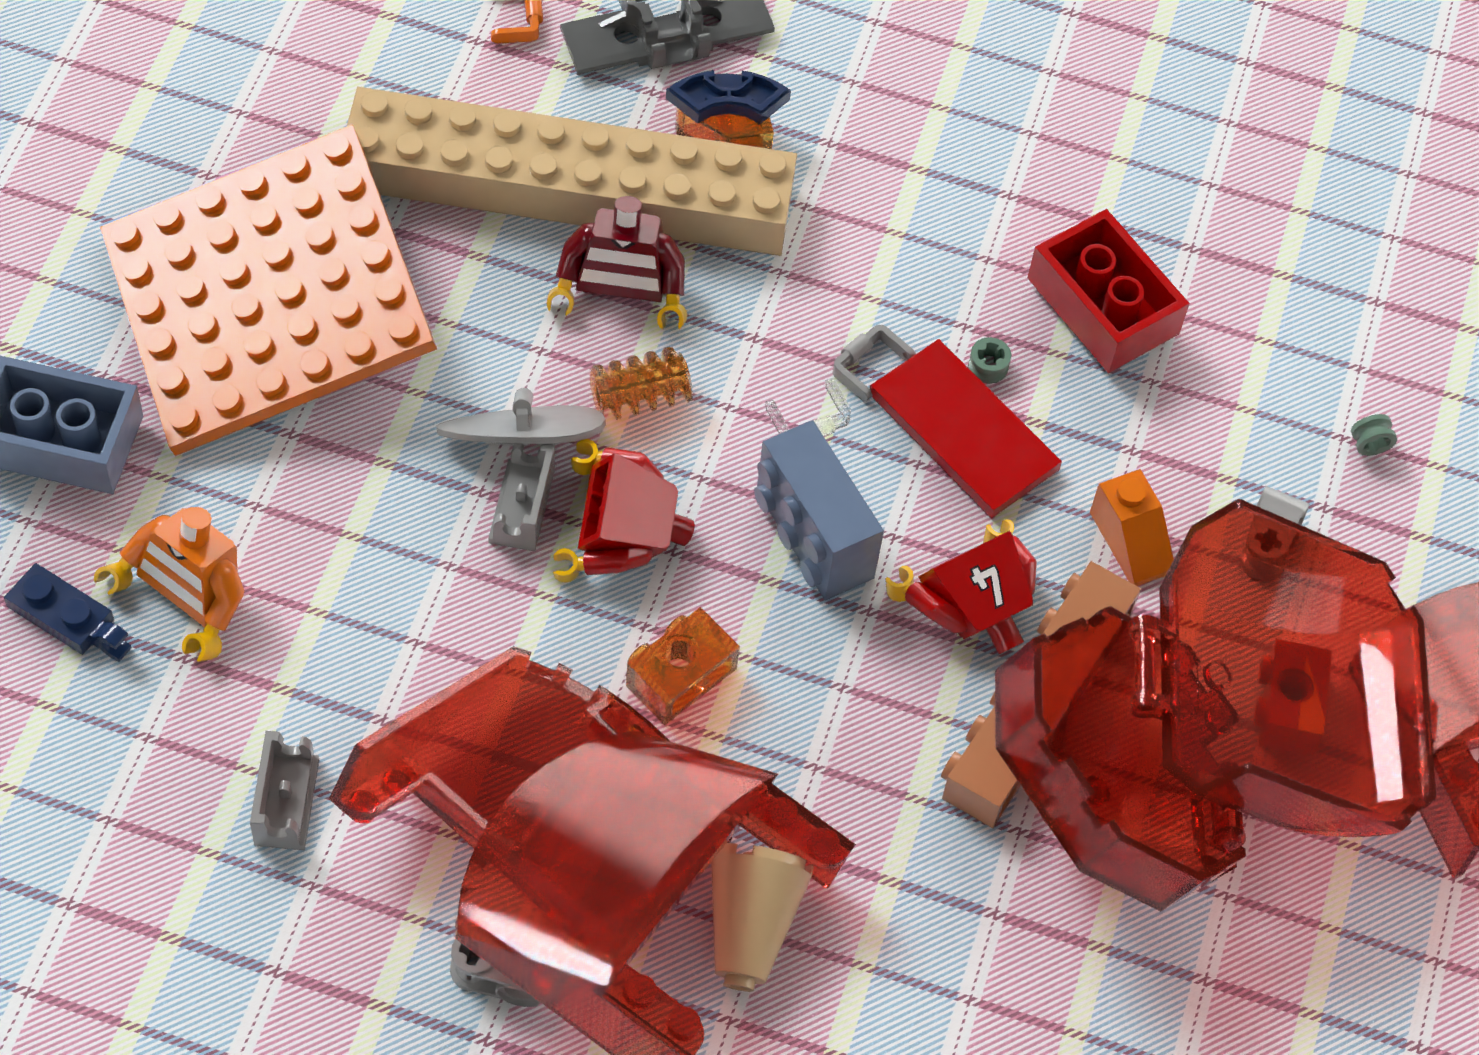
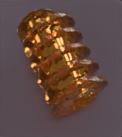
[590,346,693,420]

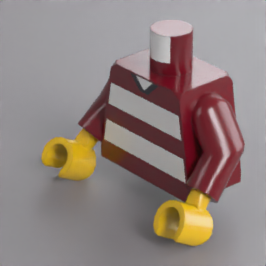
[547,196,687,329]

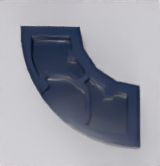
[666,70,791,124]

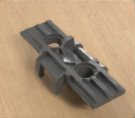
[560,0,775,75]

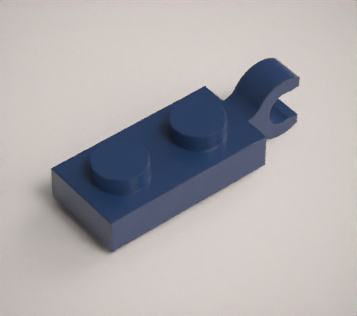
[4,563,132,662]

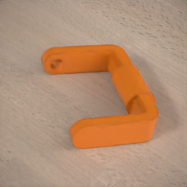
[491,0,543,43]

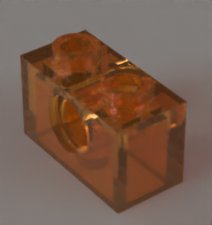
[626,607,740,725]

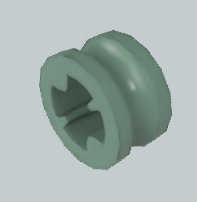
[968,337,1012,384]
[1351,414,1398,456]

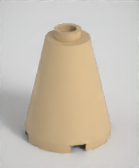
[711,843,814,992]

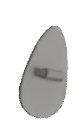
[437,388,606,444]

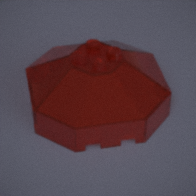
[995,606,1246,912]

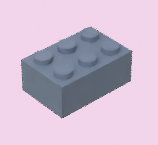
[0,355,143,494]
[754,420,884,601]

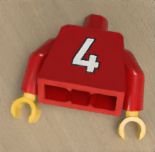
[885,519,1037,654]

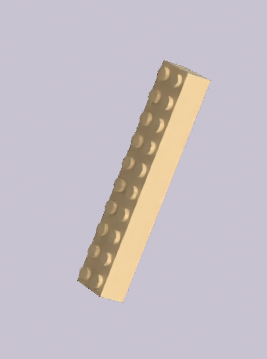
[346,86,797,256]

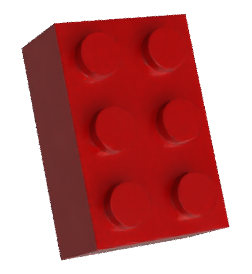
[1027,208,1190,374]

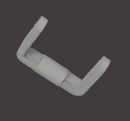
[833,325,916,401]

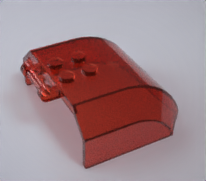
[1129,499,1436,837]

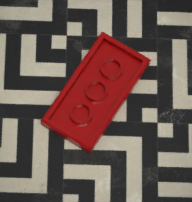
[870,339,1062,519]

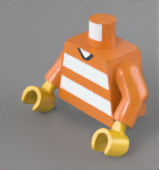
[94,507,244,662]

